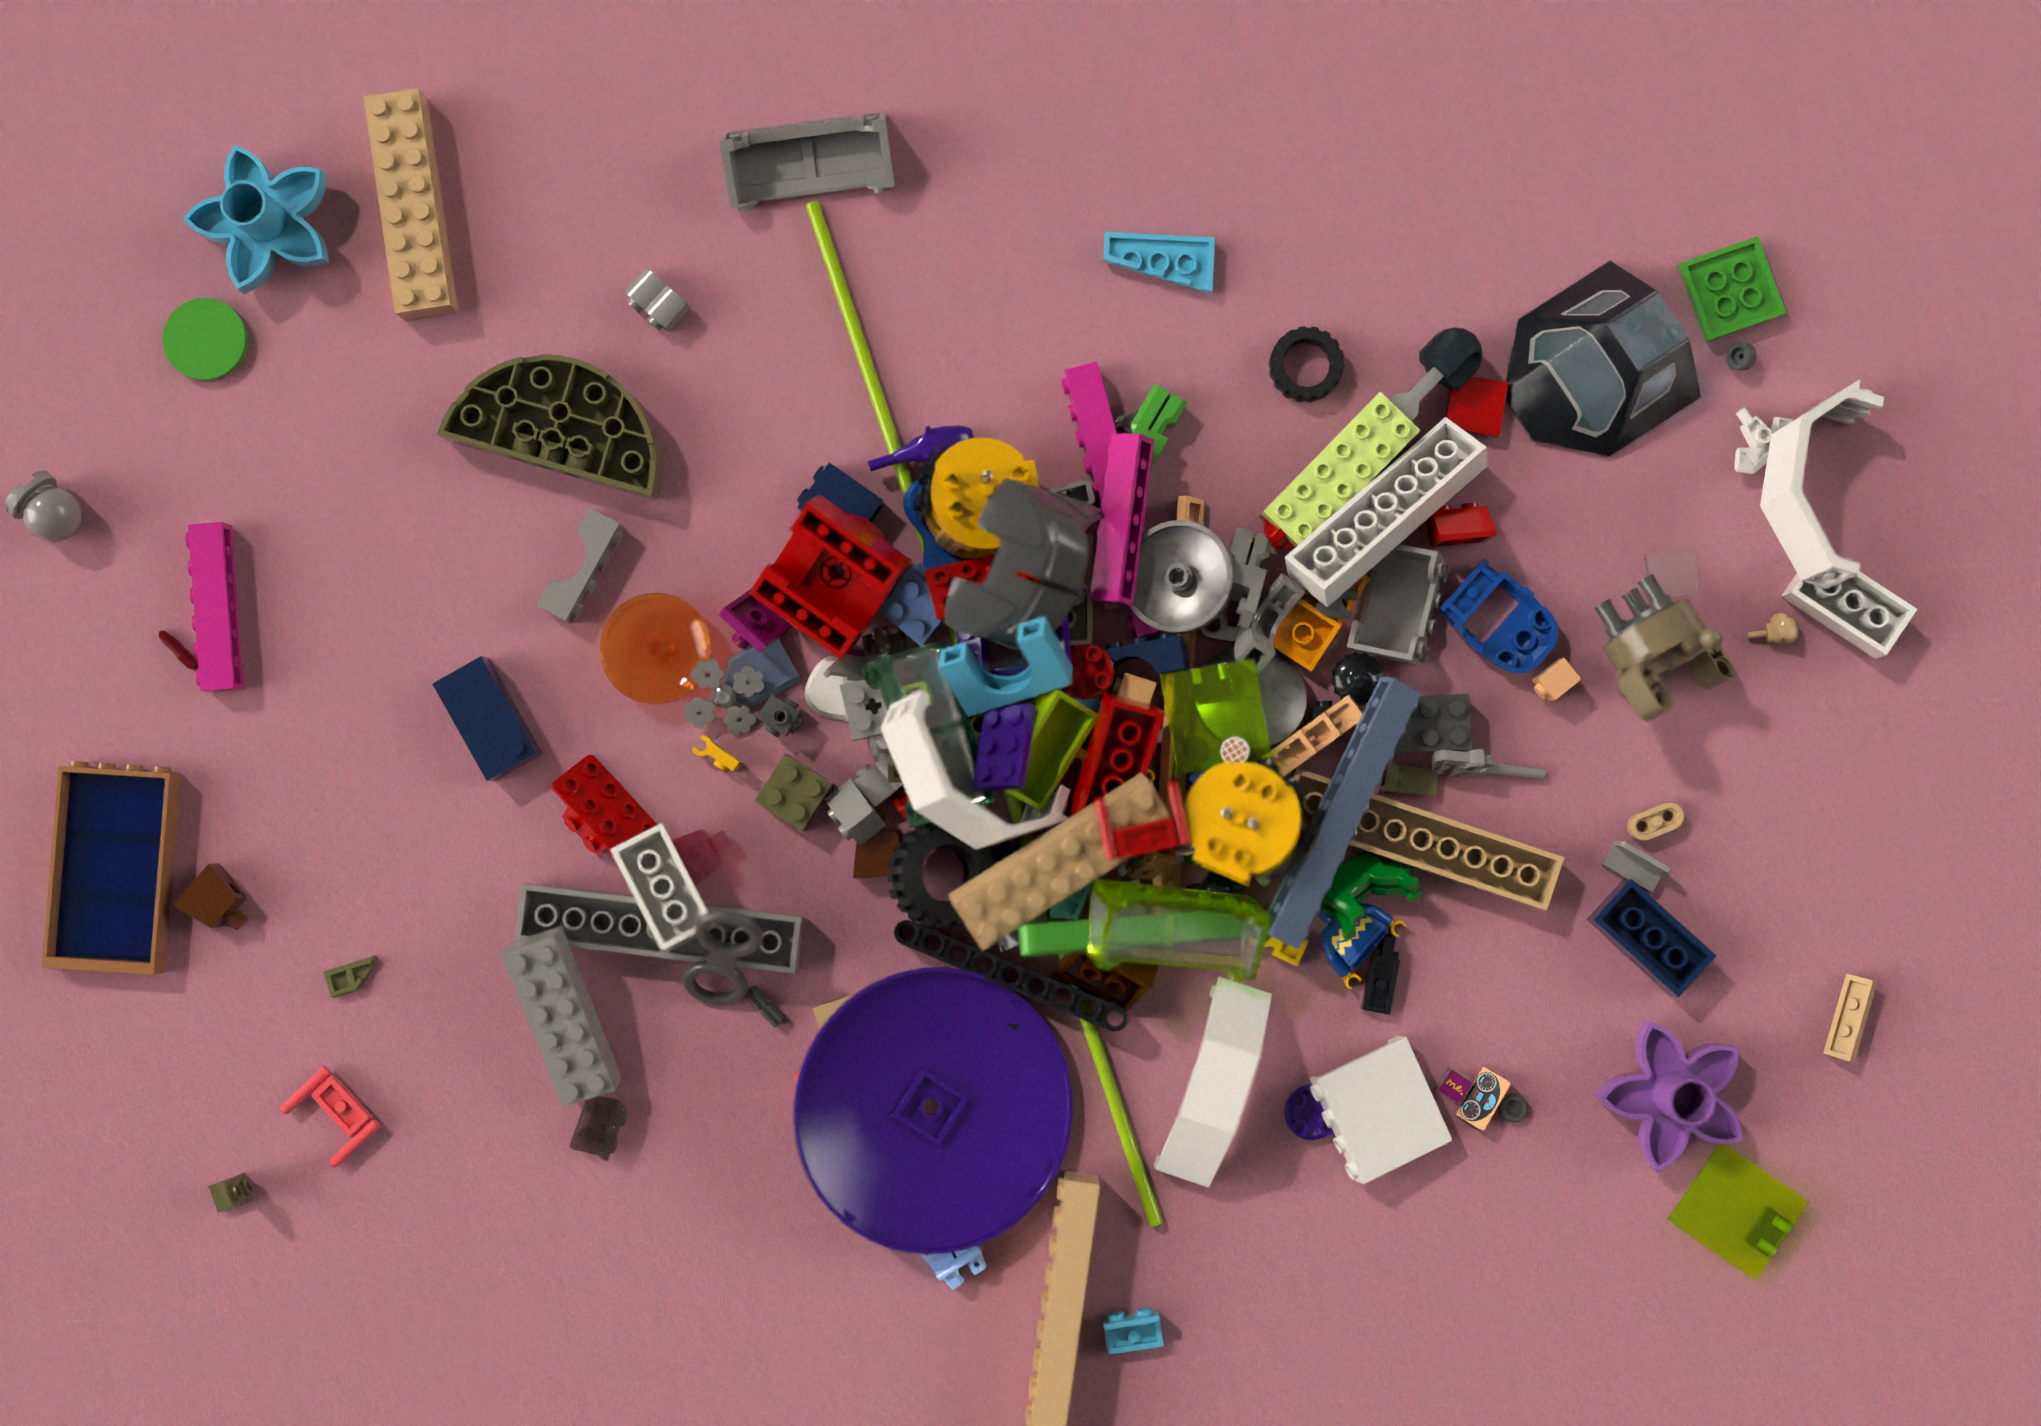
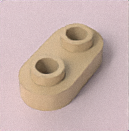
[1627,802,1684,840]

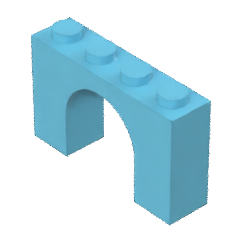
[939,616,1073,717]

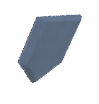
[720,639,802,707]

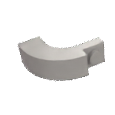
[1234,573,1305,674]

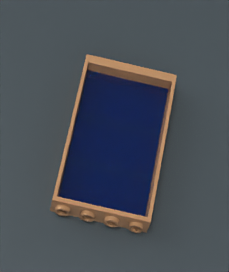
[41,761,181,975]

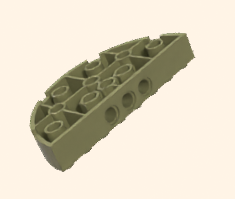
[437,354,661,501]

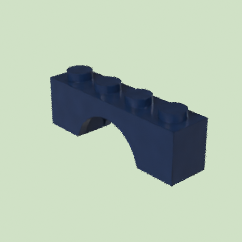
[1104,632,1190,676]

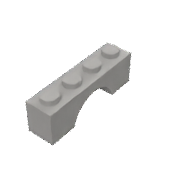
[536,508,624,623]

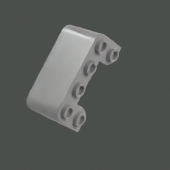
[1347,544,1449,667]

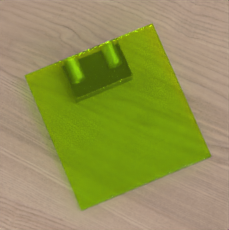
[1160,658,1272,774]
[1667,1144,1809,1281]

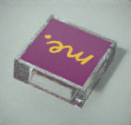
[1434,1066,1474,1106]

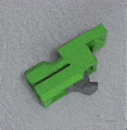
[1114,384,1187,468]

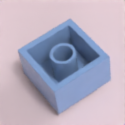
[879,563,945,646]

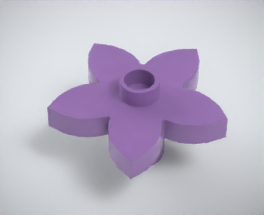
[1594,1020,1743,1172]

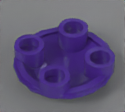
[1284,1084,1333,1141]

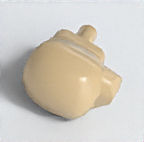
[1747,613,1799,643]

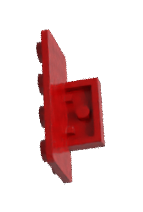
[924,554,1041,621]
[551,755,657,857]

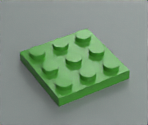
[1677,236,1786,343]

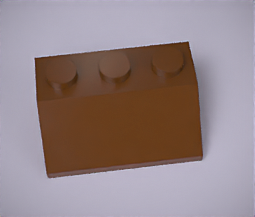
[1054,948,1160,1012]

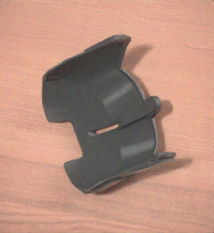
[944,479,1103,655]

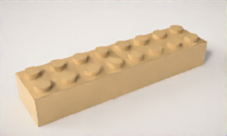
[364,88,459,321]
[948,773,1171,950]

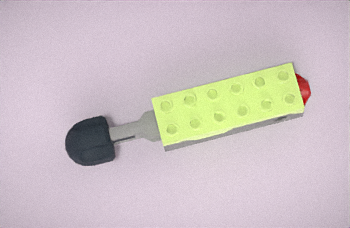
[1259,327,1483,550]

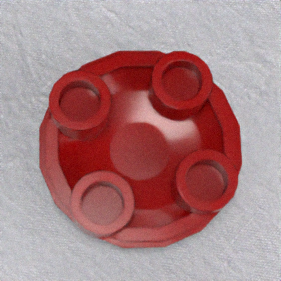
[1065,644,1114,700]

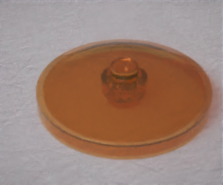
[600,593,713,705]

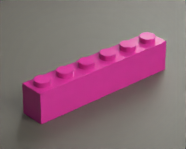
[1090,433,1154,606]
[185,522,244,692]

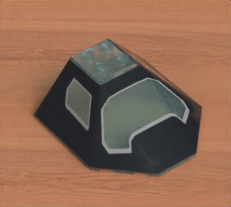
[1505,261,1701,457]

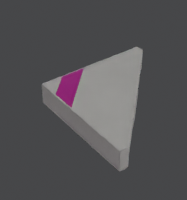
[823,645,888,681]

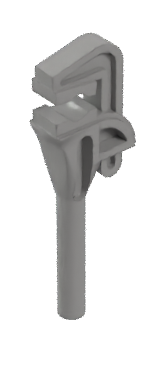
[1431,749,1546,780]

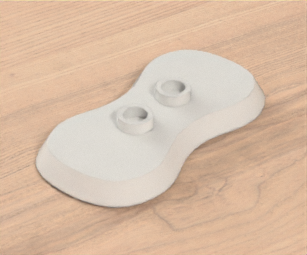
[805,655,888,750]

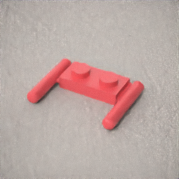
[280,1066,381,1168]

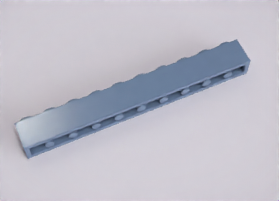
[1259,676,1421,949]

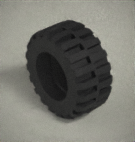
[887,822,999,928]

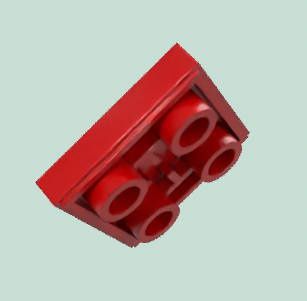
[1445,377,1508,438]

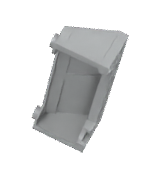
[719,111,895,211]

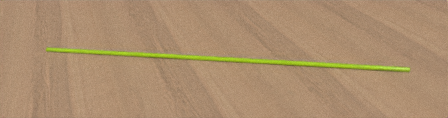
[806,201,1163,1227]

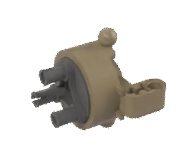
[1594,573,1734,721]

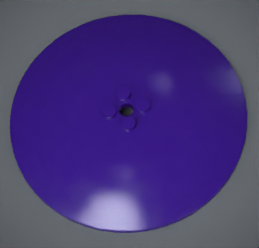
[793,967,1073,1254]

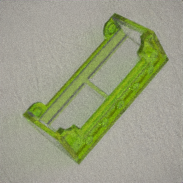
[1088,879,1272,982]

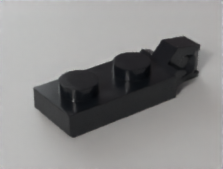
[1361,935,1400,1015]

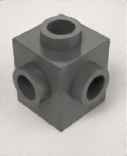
[756,694,803,738]

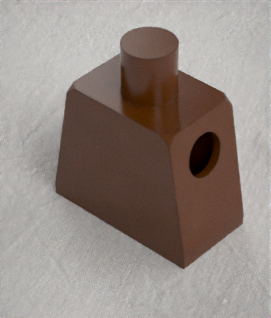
[853,814,901,878]
[173,863,248,930]

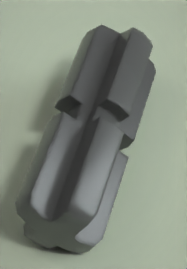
[744,986,786,1028]

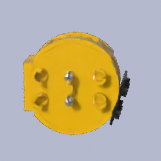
[913,437,1039,559]
[1184,755,1303,886]

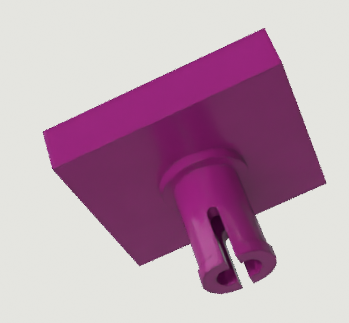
[719,589,792,653]

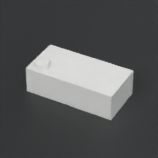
[1781,571,1917,659]
[610,823,716,954]

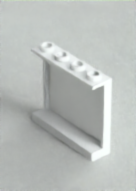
[1310,1036,1453,1184]

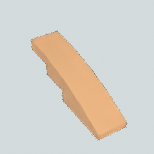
[1255,694,1363,776]

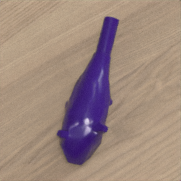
[867,425,974,472]

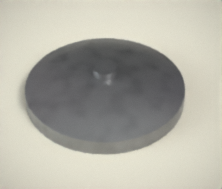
[1130,520,1235,633]
[1194,646,1307,752]

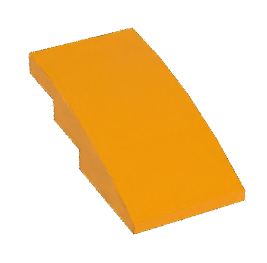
[1273,575,1370,671]

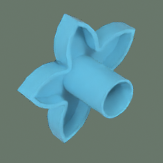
[182,145,329,294]

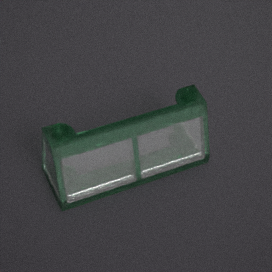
[861,641,995,828]

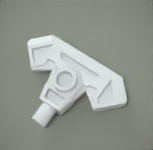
[1734,407,1793,474]

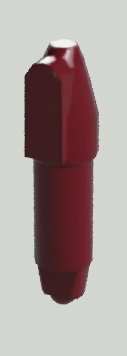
[158,630,198,670]

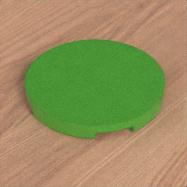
[163,298,249,381]

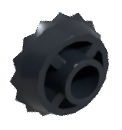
[1331,652,1385,706]

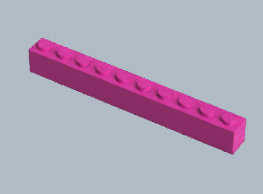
[1061,361,1164,639]

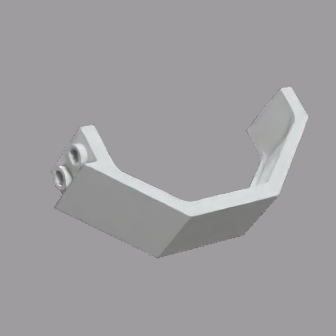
[1760,379,1884,589]
[881,690,1070,850]
[1154,976,1272,1187]

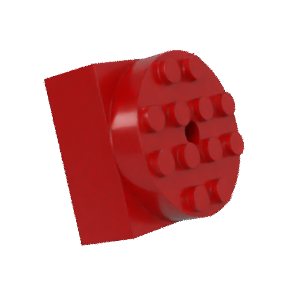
[749,494,912,659]

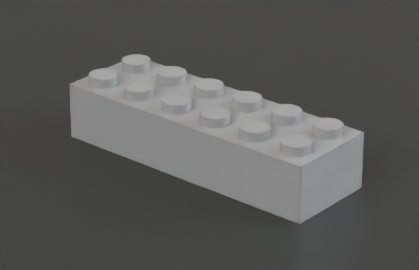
[500,926,622,1107]

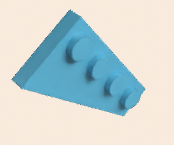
[1103,232,1215,294]

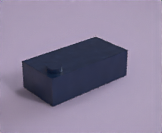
[432,656,543,781]
[1586,879,1716,997]

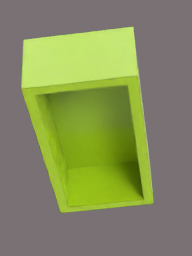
[1004,689,1098,812]

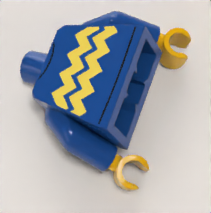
[1318,904,1406,990]

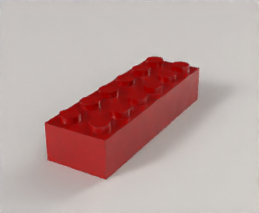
[1067,693,1165,874]

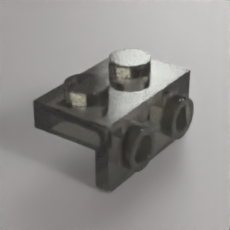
[570,1095,627,1161]

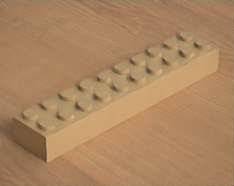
[1290,768,1564,911]
[1025,1171,1100,1426]

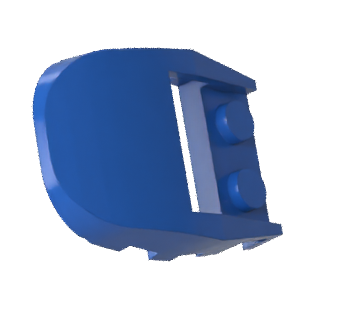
[1439,559,1559,673]

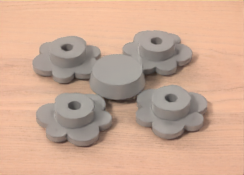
[683,659,764,734]

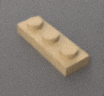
[1823,973,1878,1063]

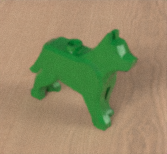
[1286,853,1422,941]

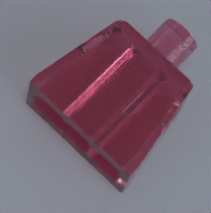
[672,829,731,887]

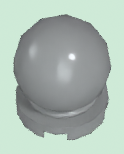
[5,470,83,542]

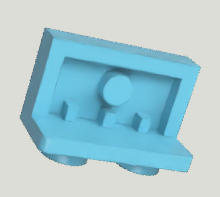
[1103,1307,1164,1355]

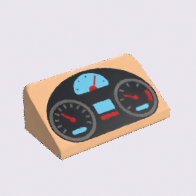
[1455,1066,1511,1131]

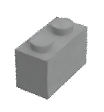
[824,779,886,846]

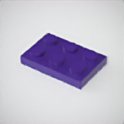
[972,704,1037,792]

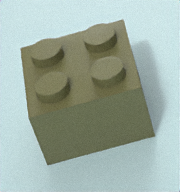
[755,754,835,831]

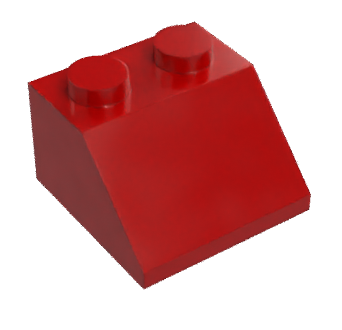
[1427,502,1496,547]

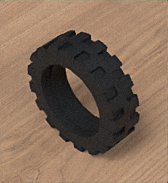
[1269,326,1344,403]

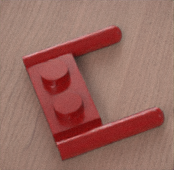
[1094,781,1191,861]

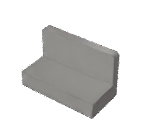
[1601,840,1672,892]

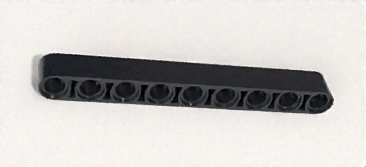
[894,920,1128,1032]

